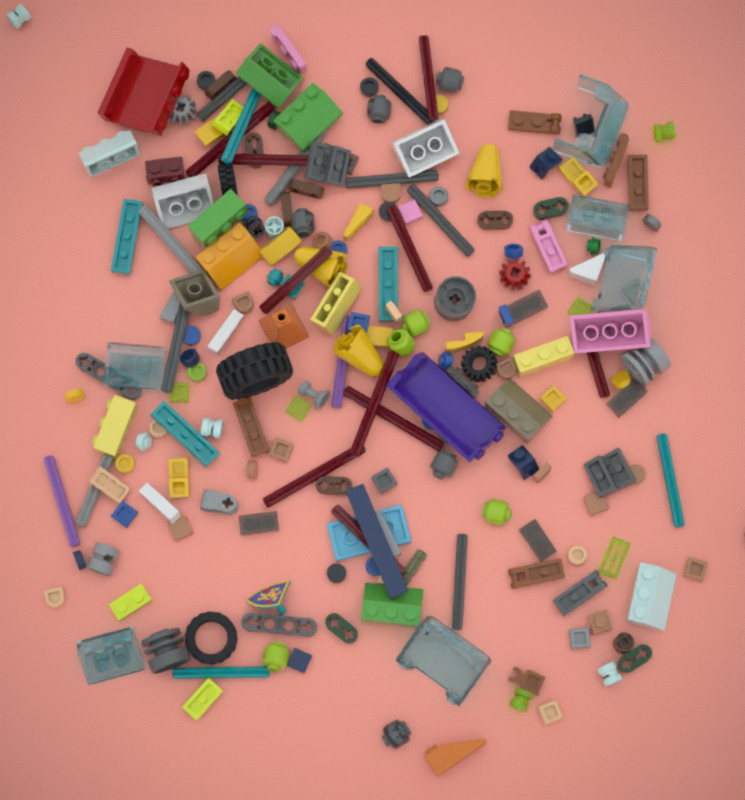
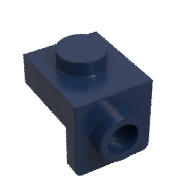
[529,147,563,179]
[507,445,539,480]

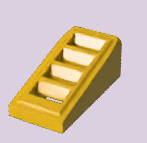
[343,203,374,242]

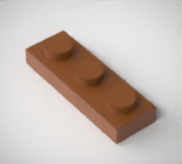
[628,155,649,211]
[233,397,270,457]

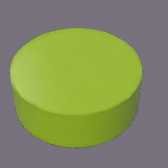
[187,362,207,382]

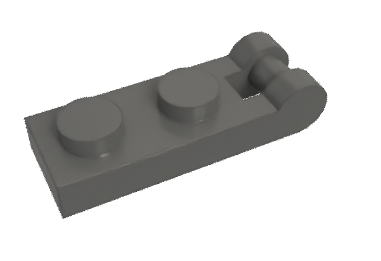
[553,570,608,617]

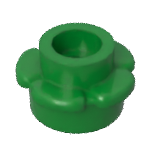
[587,237,601,255]

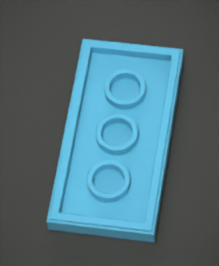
[327,504,411,562]

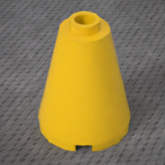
[465,143,503,198]
[294,246,349,288]
[333,325,384,377]

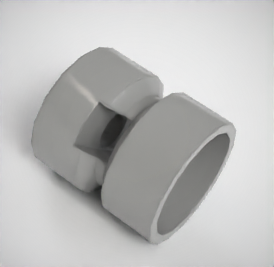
[87,542,120,576]

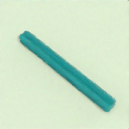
[221,89,261,164]
[657,433,685,528]
[172,666,270,679]

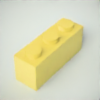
[310,272,362,335]
[513,336,575,378]
[92,395,138,459]

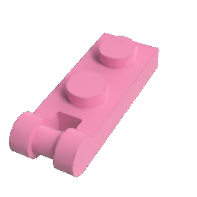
[270,25,307,74]
[529,219,568,274]

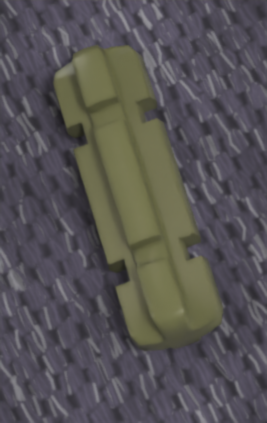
[402,549,427,585]

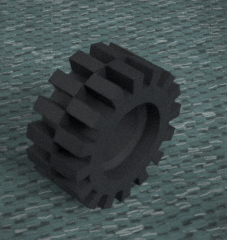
[217,163,238,196]
[461,345,498,382]

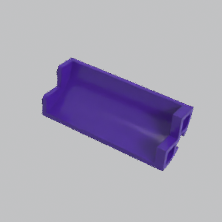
[386,352,507,462]

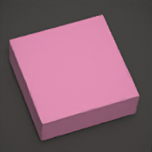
[398,200,423,225]

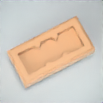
[88,466,131,504]

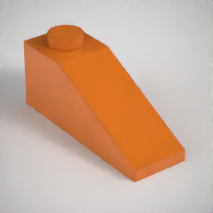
[425,739,487,777]

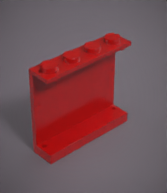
[97,47,190,136]

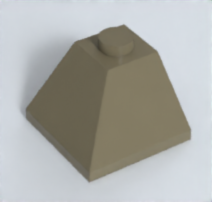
[169,269,220,316]

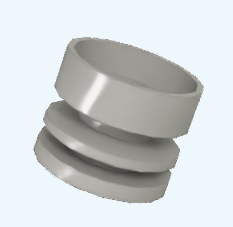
[620,338,671,387]

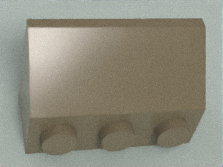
[484,378,553,444]

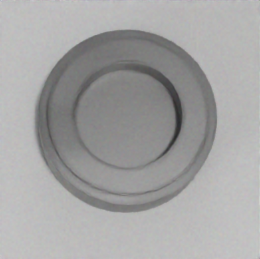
[429,187,448,207]
[642,214,661,232]

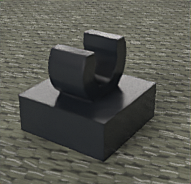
[573,113,595,138]

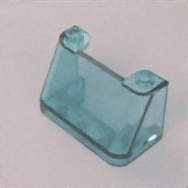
[591,245,658,313]
[395,616,492,707]

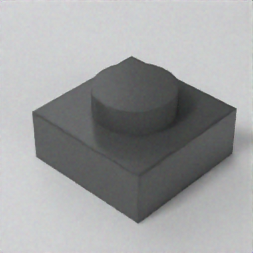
[371,467,398,494]

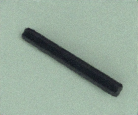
[365,57,435,125]

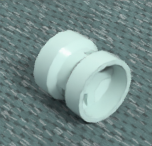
[6,3,32,29]
[265,216,285,239]
[201,417,223,439]
[597,661,623,687]

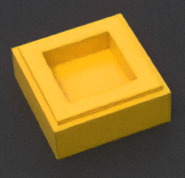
[539,385,567,413]

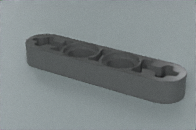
[76,353,142,400]
[241,613,317,637]

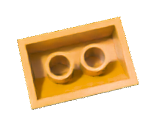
[195,222,263,291]

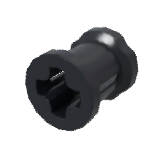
[246,216,265,238]

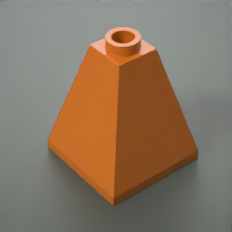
[258,303,309,349]

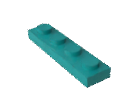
[111,199,143,275]
[379,247,398,322]
[150,401,220,468]

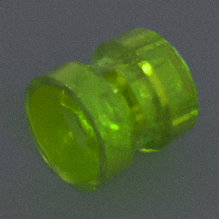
[653,121,676,143]
[509,687,534,713]

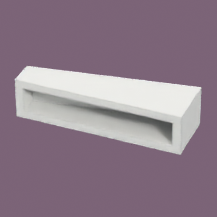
[207,309,244,356]
[139,483,181,524]

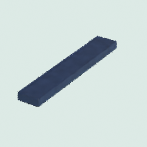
[346,484,408,599]

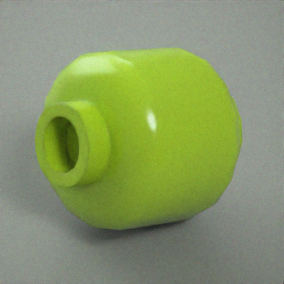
[401,309,431,337]
[487,327,516,357]
[387,329,415,357]
[482,499,512,526]
[262,642,290,672]

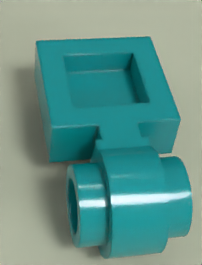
[266,268,304,300]

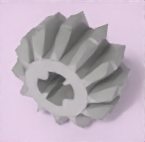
[169,93,197,126]

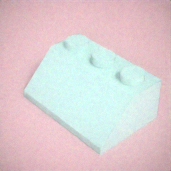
[78,130,141,178]
[626,562,677,631]

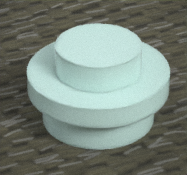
[136,432,152,452]

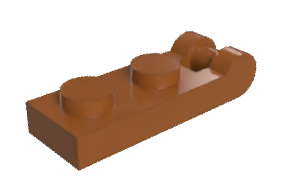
[508,110,562,135]
[602,133,629,188]
[508,558,565,589]

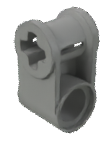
[200,489,239,515]

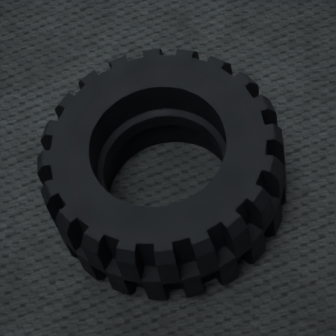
[216,342,294,400]

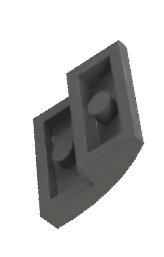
[304,141,351,187]
[583,447,637,498]

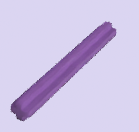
[331,316,350,408]
[43,455,80,547]

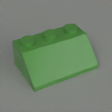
[236,43,304,108]
[273,83,343,152]
[188,189,248,247]
[361,583,424,628]

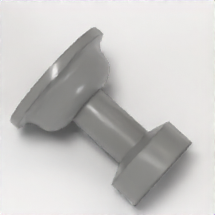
[298,380,331,410]

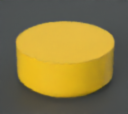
[436,95,448,114]
[612,370,632,389]
[65,389,85,403]
[115,454,135,474]

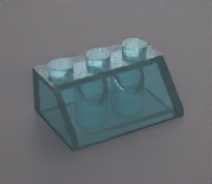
[566,194,629,241]
[104,342,165,390]
[76,626,145,685]

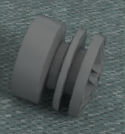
[434,276,476,321]
[141,628,191,674]

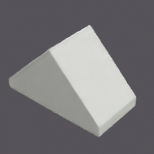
[568,253,605,286]

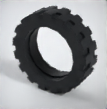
[185,611,238,665]

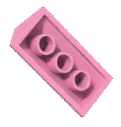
[570,309,652,353]

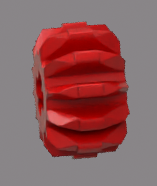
[499,258,531,291]

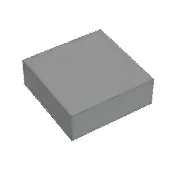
[569,627,591,649]

